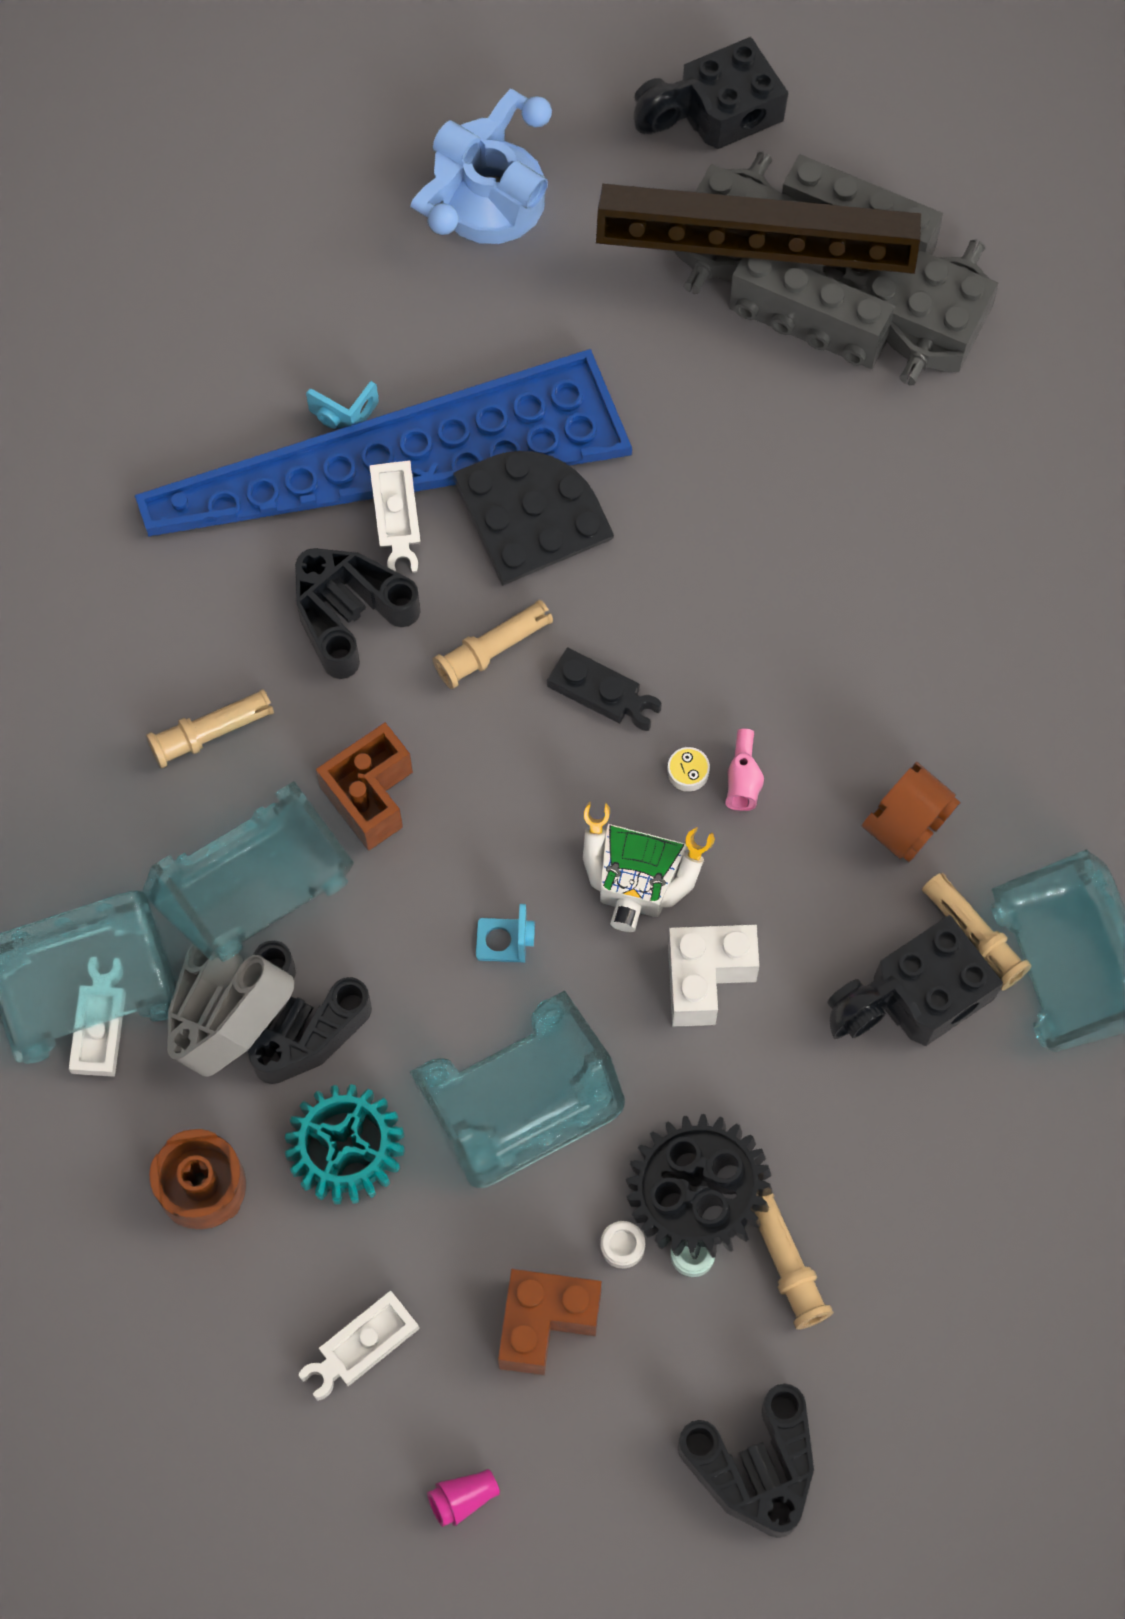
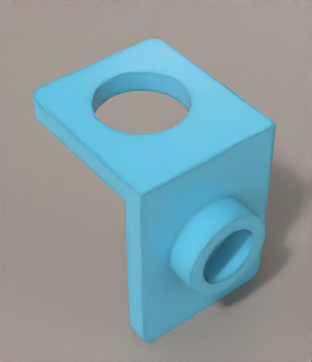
[306,381,379,429]
[476,904,535,962]

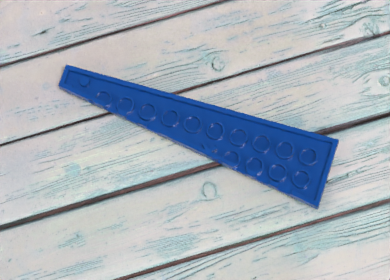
[135,349,632,536]

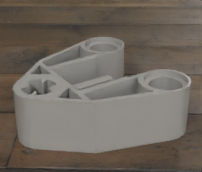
[167,935,294,1077]

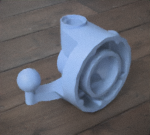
[411,89,552,244]

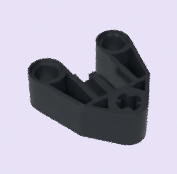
[295,548,421,679]
[248,940,372,1084]
[678,1383,814,1538]

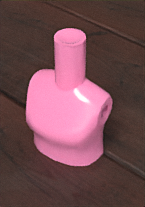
[725,729,764,811]

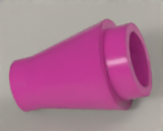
[427,1469,500,1527]

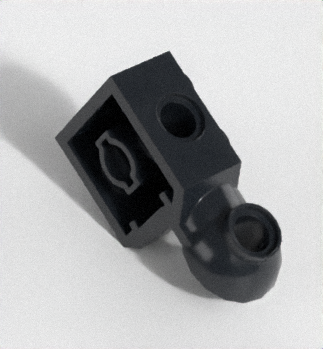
[634,37,788,149]
[827,915,1003,1046]

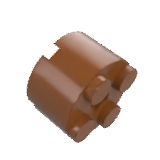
[861,762,961,862]
[150,1129,246,1229]

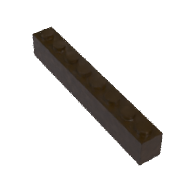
[596,184,921,274]

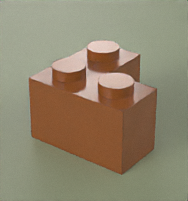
[316,722,413,851]
[498,1269,602,1375]

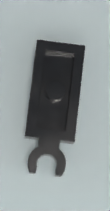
[547,647,662,731]

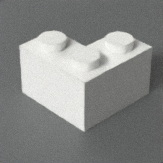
[668,925,759,1027]

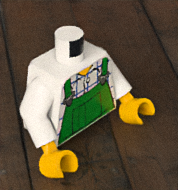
[583,802,715,932]

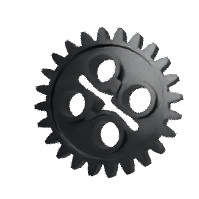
[626,1114,773,1259]

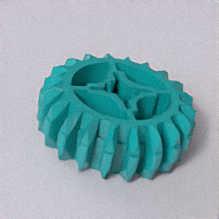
[285,1084,405,1204]

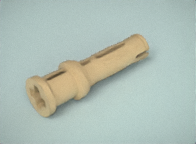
[433,600,553,689]
[146,689,274,769]
[922,873,1032,991]
[755,1192,833,1330]

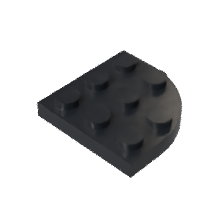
[452,451,614,586]

